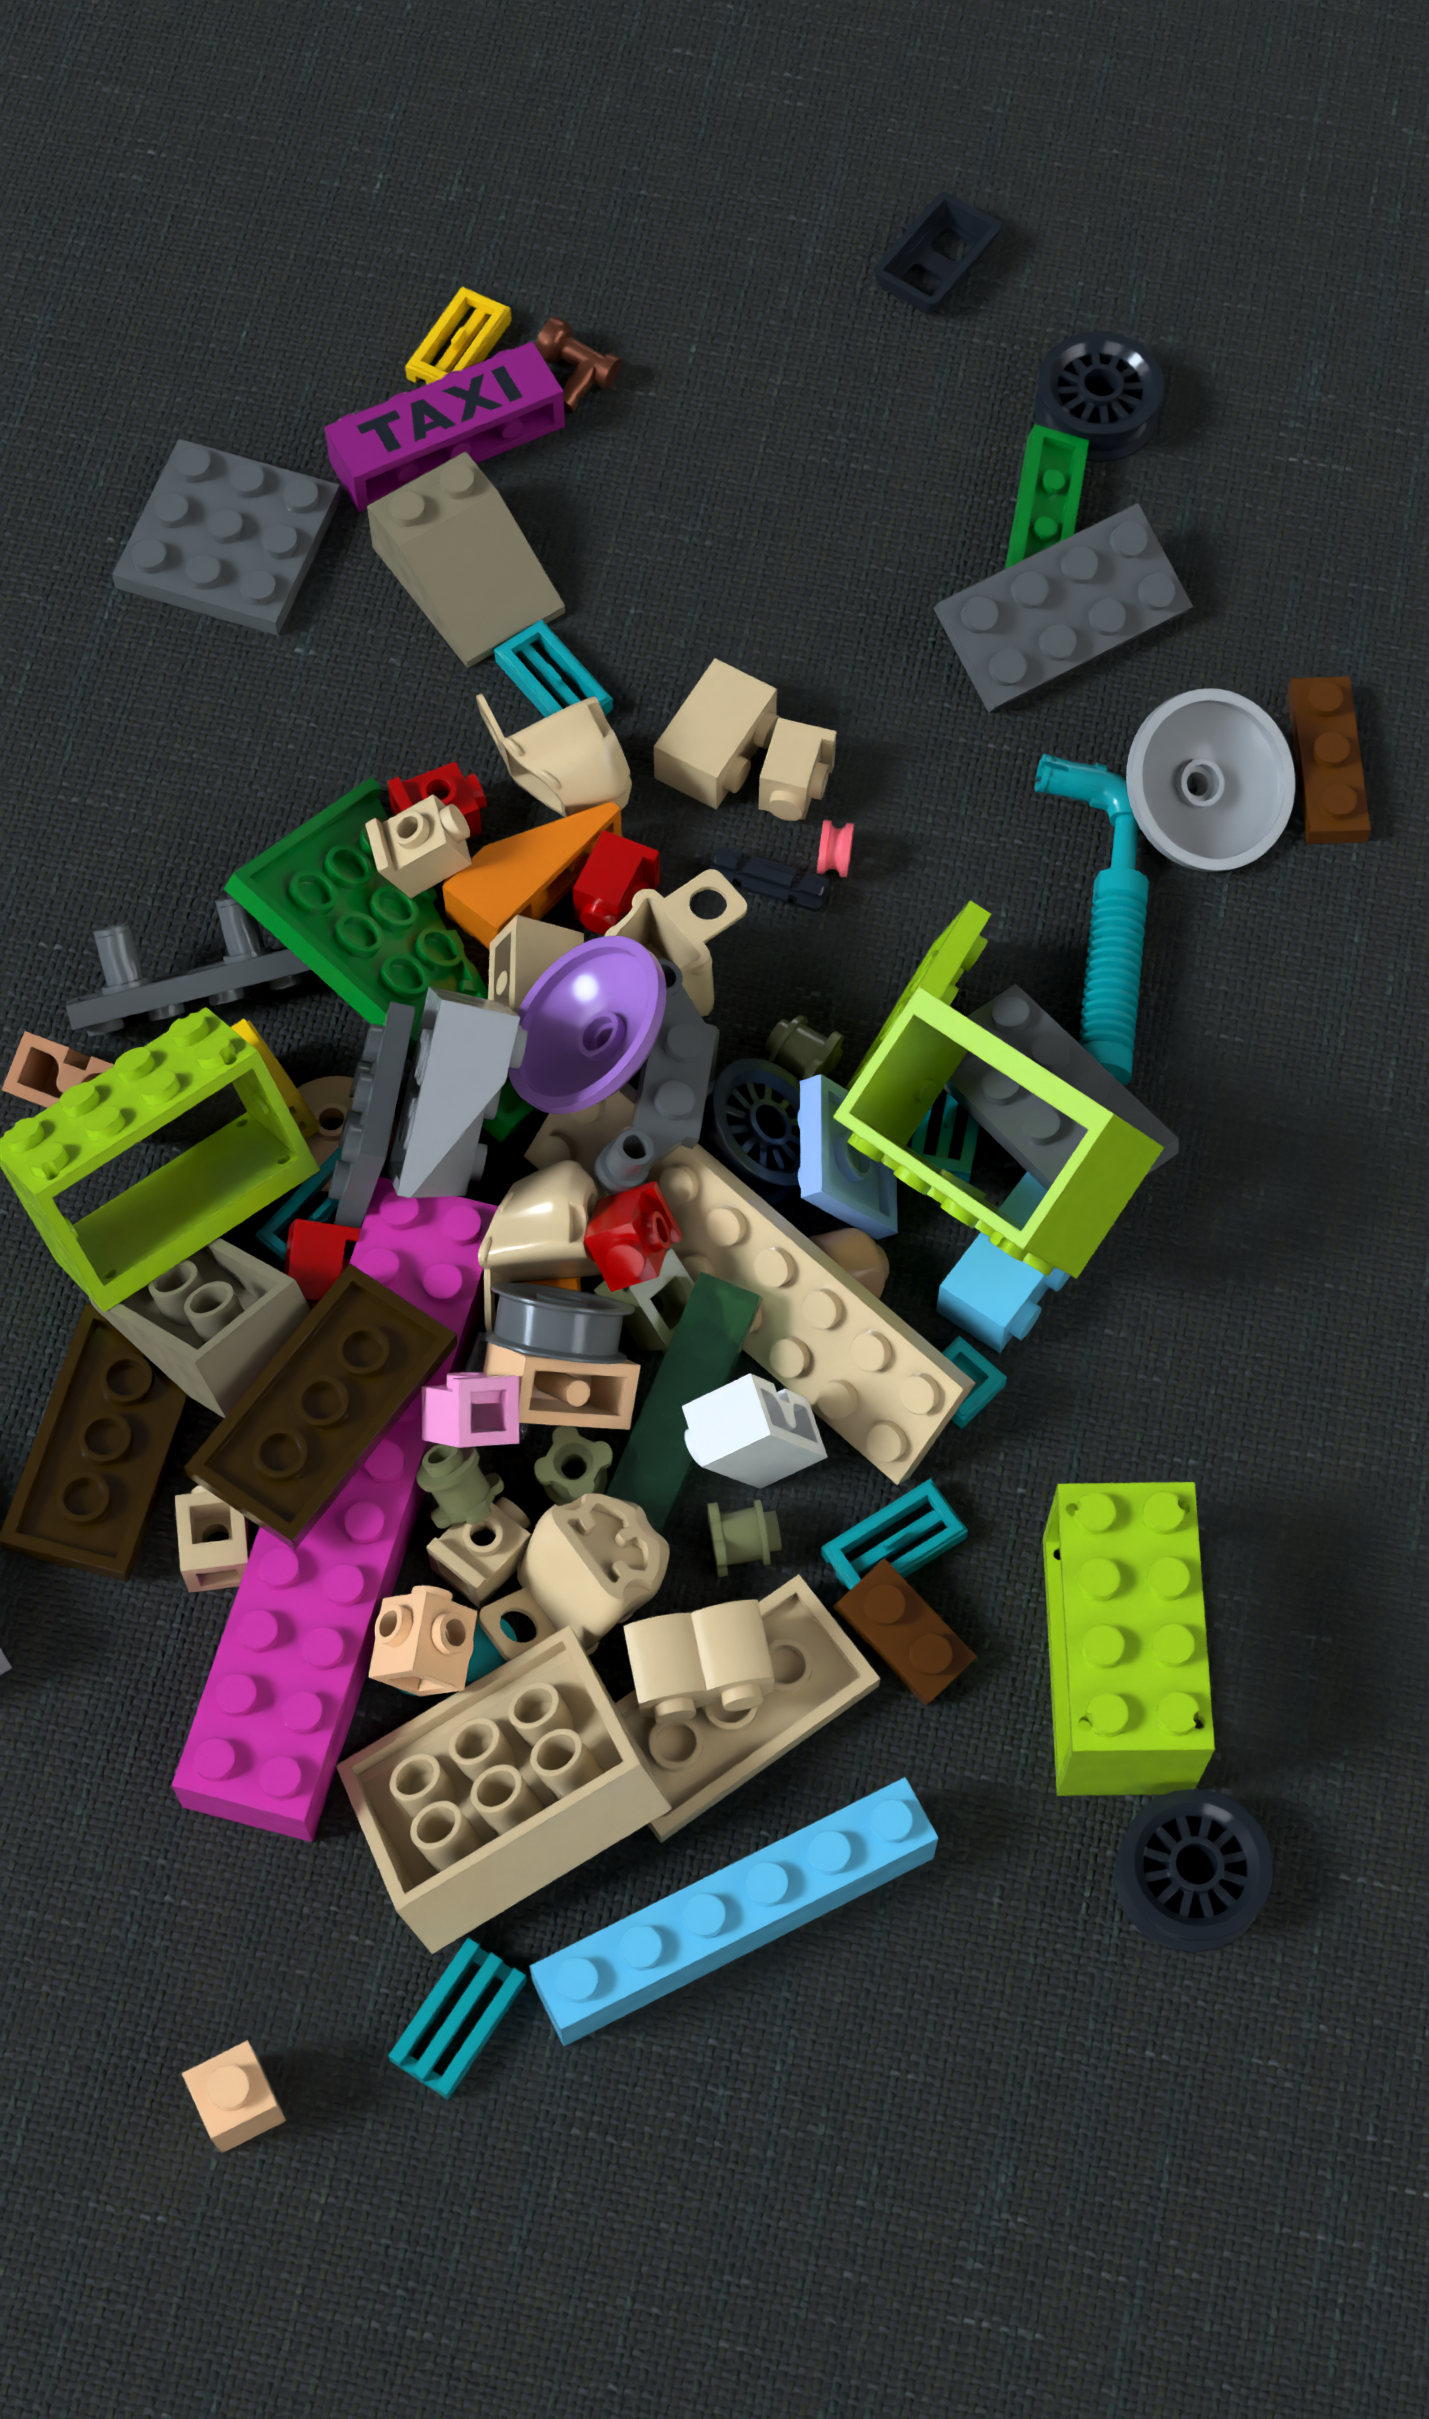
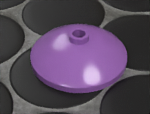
[508,936,666,1114]

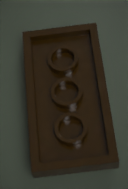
[184,1263,458,1550]
[0,1303,193,1582]

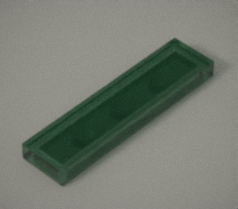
[606,1271,763,1537]

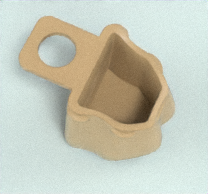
[476,693,632,817]
[604,869,747,1017]
[478,1160,607,1331]
[477,1493,670,1662]

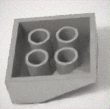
[387,986,528,1198]

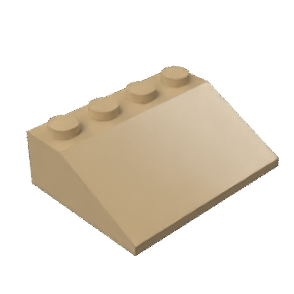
[336,1625,672,1954]

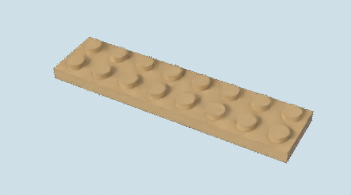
[524,1083,975,1485]

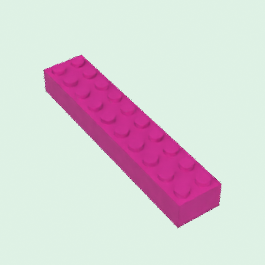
[171,1177,499,1842]

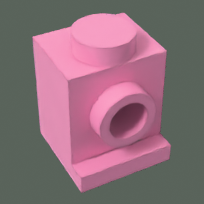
[422,1372,519,1448]

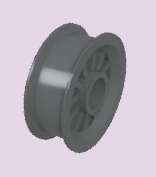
[483,1282,635,1364]

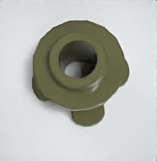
[764,1015,845,1081]
[534,1426,613,1506]
[416,1444,505,1529]
[707,1500,782,1577]

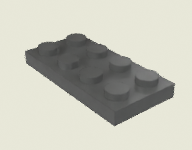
[933,503,1193,713]
[944,984,1179,1191]

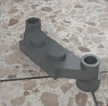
[593,959,717,1195]

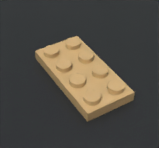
[615,1574,880,1843]

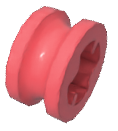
[817,820,854,878]

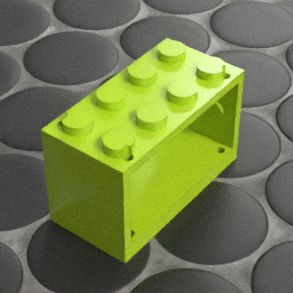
[833,987,1164,1279]
[0,1007,320,1313]
[1043,1482,1215,1796]

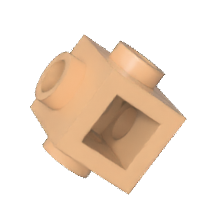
[369,1586,478,1696]

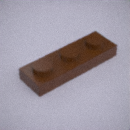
[1287,676,1371,844]

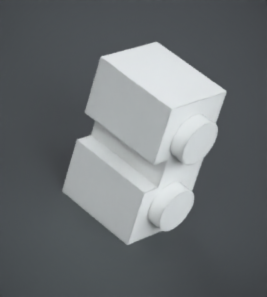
[682,1373,827,1489]

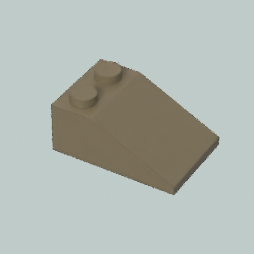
[367,452,565,668]
[89,1237,311,1418]

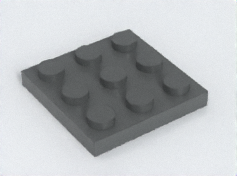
[112,439,342,636]

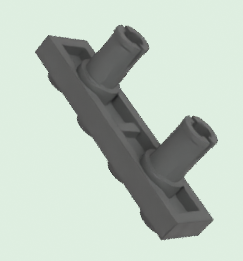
[66,896,311,1036]

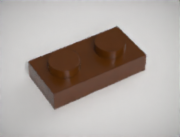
[833,1558,977,1706]

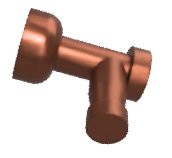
[535,316,622,414]

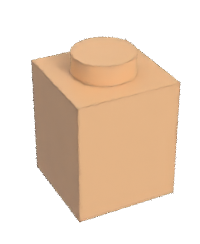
[182,2041,286,2153]

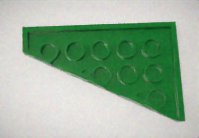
[224,777,537,1143]

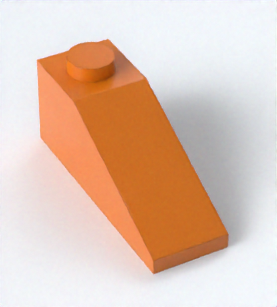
[442,801,622,951]

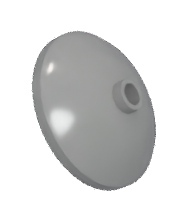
[1126,688,1295,872]

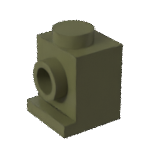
[594,1248,712,1354]

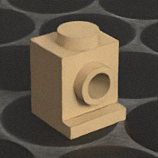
[759,718,837,821]
[365,795,472,898]
[175,1485,252,1593]
[427,1497,531,1609]

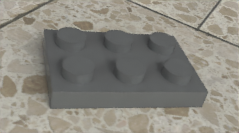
[328,1001,416,1228]

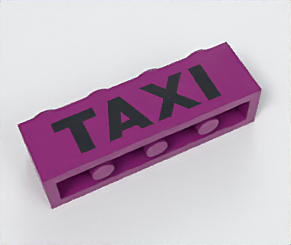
[324,341,565,512]

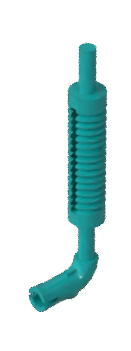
[1035,754,1149,1086]

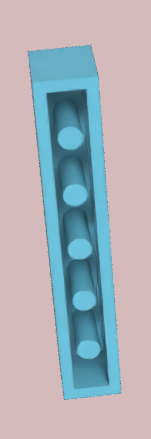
[530,1777,938,2046]

